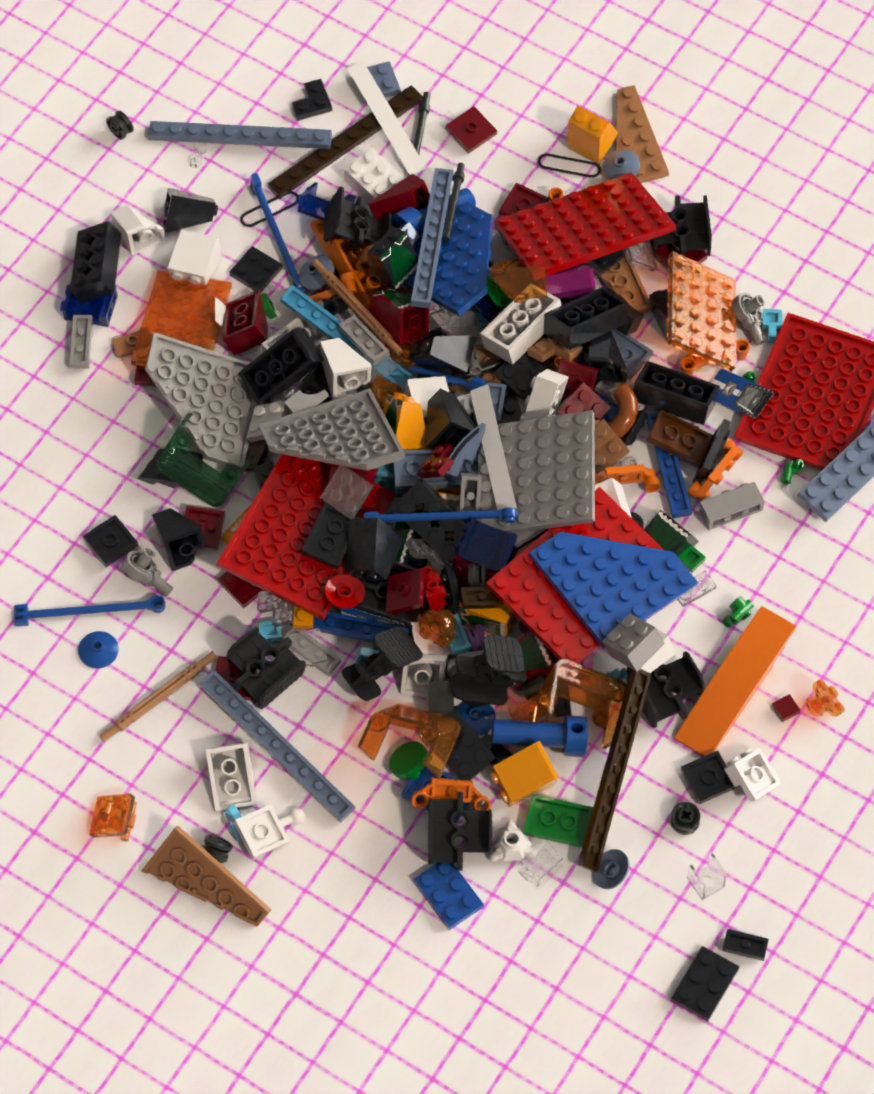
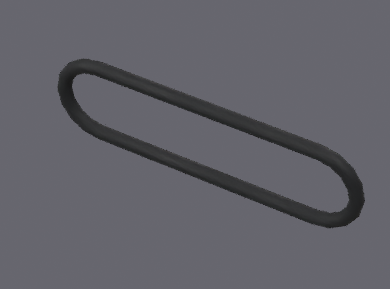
[538,153,601,178]
[240,191,299,227]

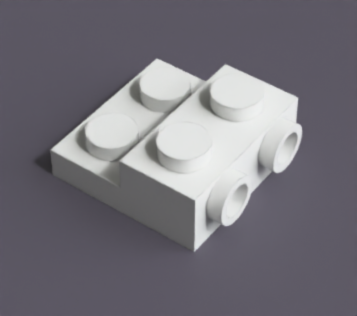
[724,748,781,802]

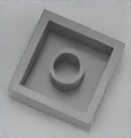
[602,613,665,672]

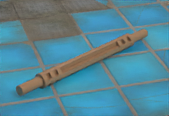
[312,259,403,356]
[99,651,217,742]

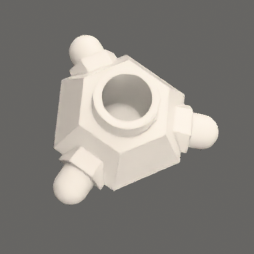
[490,820,537,862]

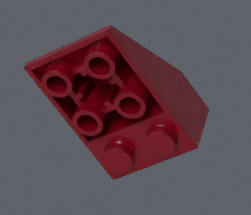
[368,174,430,220]

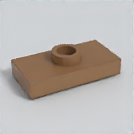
[111,328,151,358]

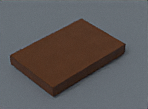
[646,409,713,467]

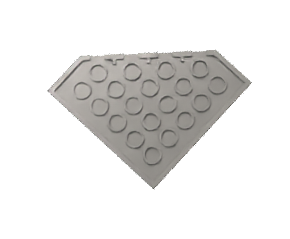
[145,332,256,471]
[258,389,405,471]

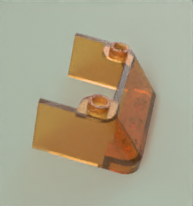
[488,259,547,303]
[533,659,627,749]
[358,704,461,778]

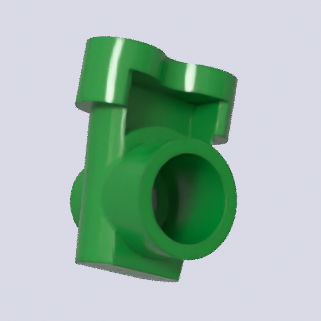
[722,596,754,628]

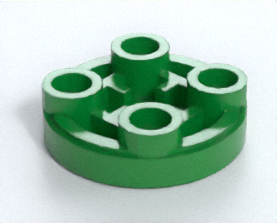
[389,741,430,780]

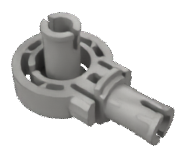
[732,292,766,346]
[122,548,174,597]

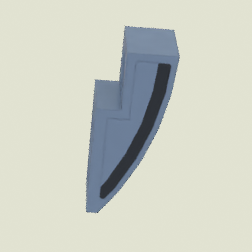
[444,423,486,481]

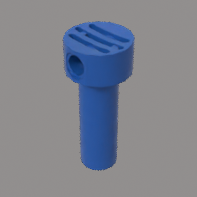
[391,188,476,244]
[491,715,588,757]

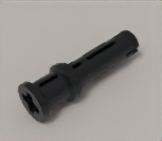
[323,296,350,316]

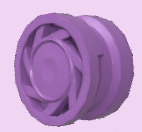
[464,624,485,652]

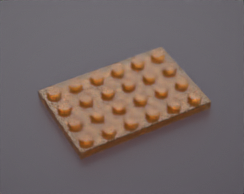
[667,251,736,372]
[131,270,232,367]

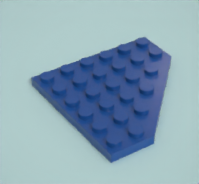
[403,202,493,317]
[528,532,699,649]

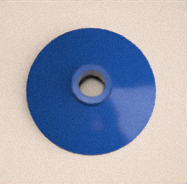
[78,631,119,669]
[458,701,496,736]

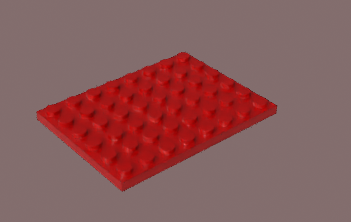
[494,173,676,280]
[734,312,874,470]
[216,454,395,621]
[485,487,664,671]

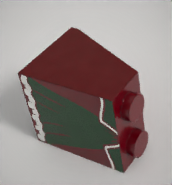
[370,286,429,345]
[509,633,565,692]

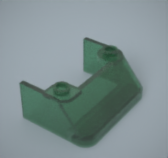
[156,413,255,507]

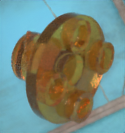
[370,376,403,412]
[419,609,456,648]
[806,678,845,717]

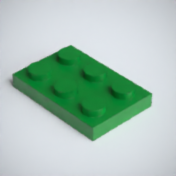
[523,794,593,848]

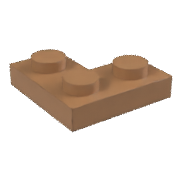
[527,336,582,362]

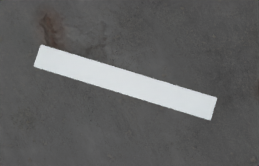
[347,62,426,175]
[470,384,518,521]

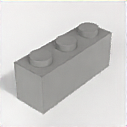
[699,482,764,530]

